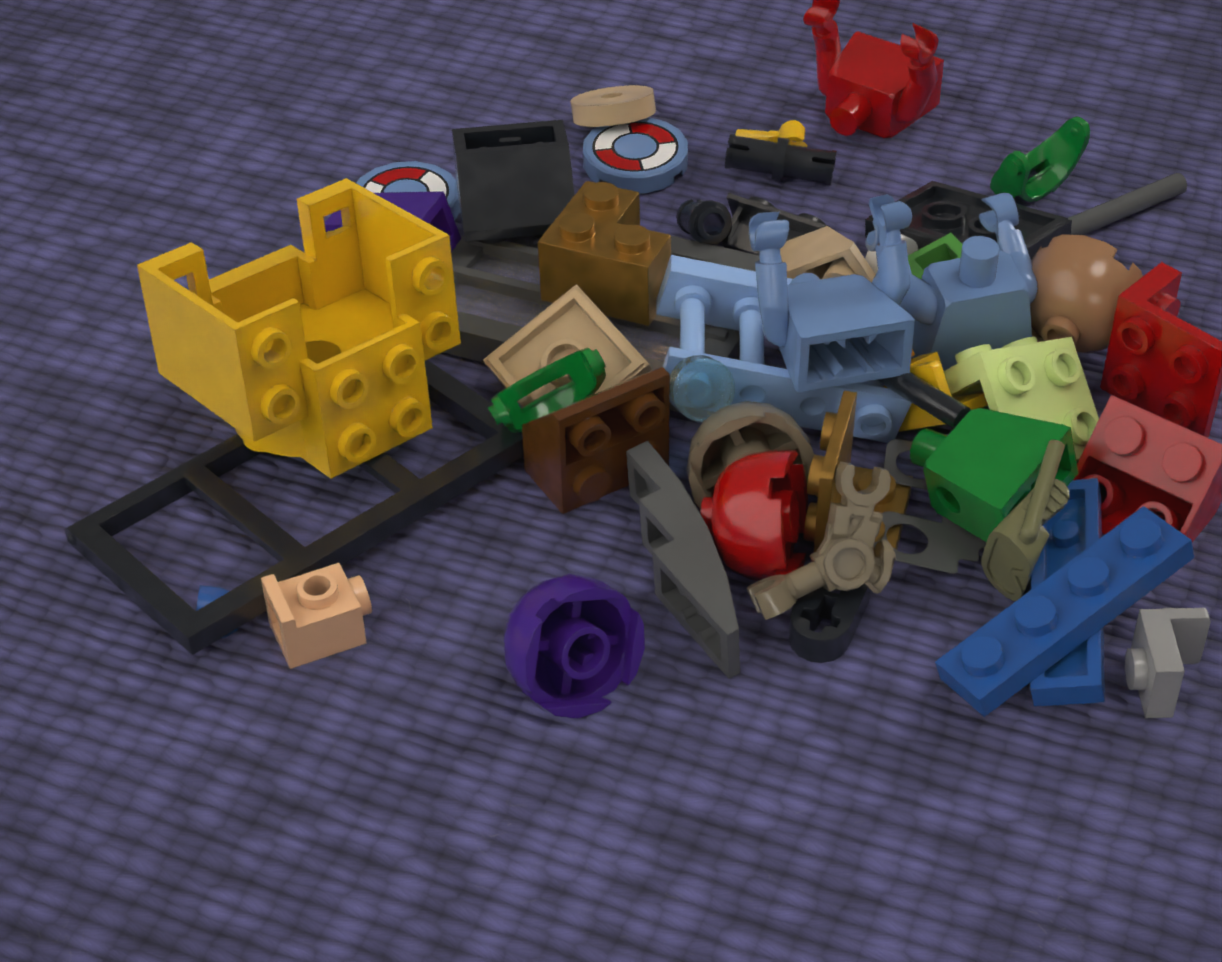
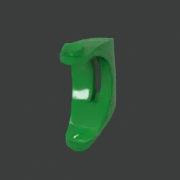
[990,116,1090,202]
[488,348,606,433]

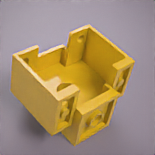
[137,178,461,479]

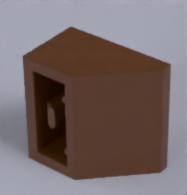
[522,367,670,514]

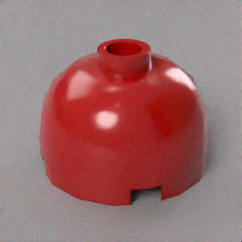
[700,450,808,581]

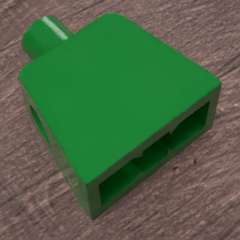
[910,408,1078,542]

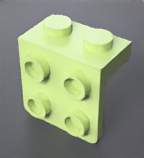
[943,337,1099,462]

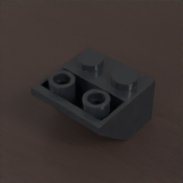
[452,119,575,244]

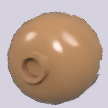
[1030,235,1143,353]

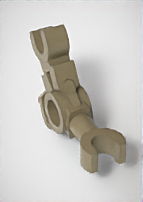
[746,462,896,620]

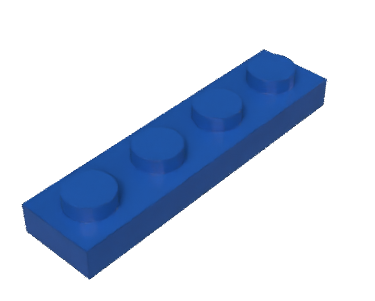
[1030,478,1105,707]
[935,506,1194,717]

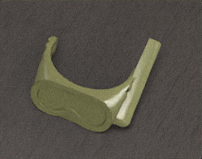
[981,440,1069,601]

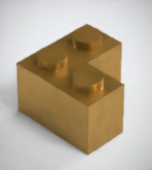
[538,181,671,326]

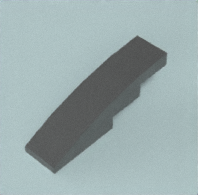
[626,441,740,679]

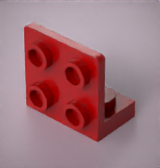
[1100,262,1222,438]

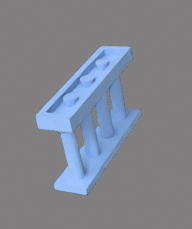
[656,255,912,443]

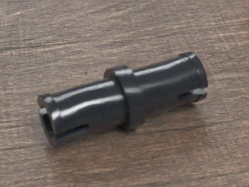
[725,134,837,186]

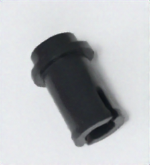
[676,199,732,245]

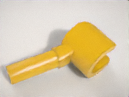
[736,120,807,147]

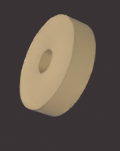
[570,85,656,127]

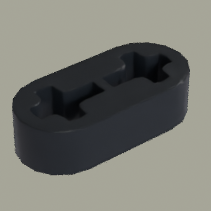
[789,584,871,663]

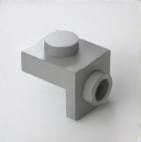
[1125,608,1211,718]

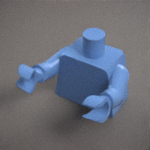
[865,193,1038,371]
[749,194,915,393]

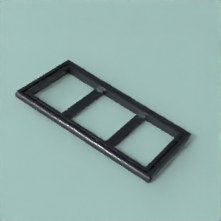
[65,360,524,655]

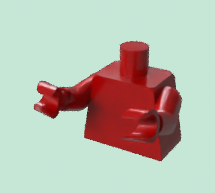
[803,0,944,138]

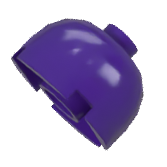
[503,574,645,719]

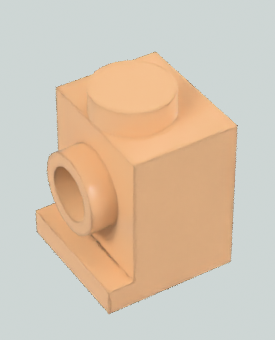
[261,563,372,669]

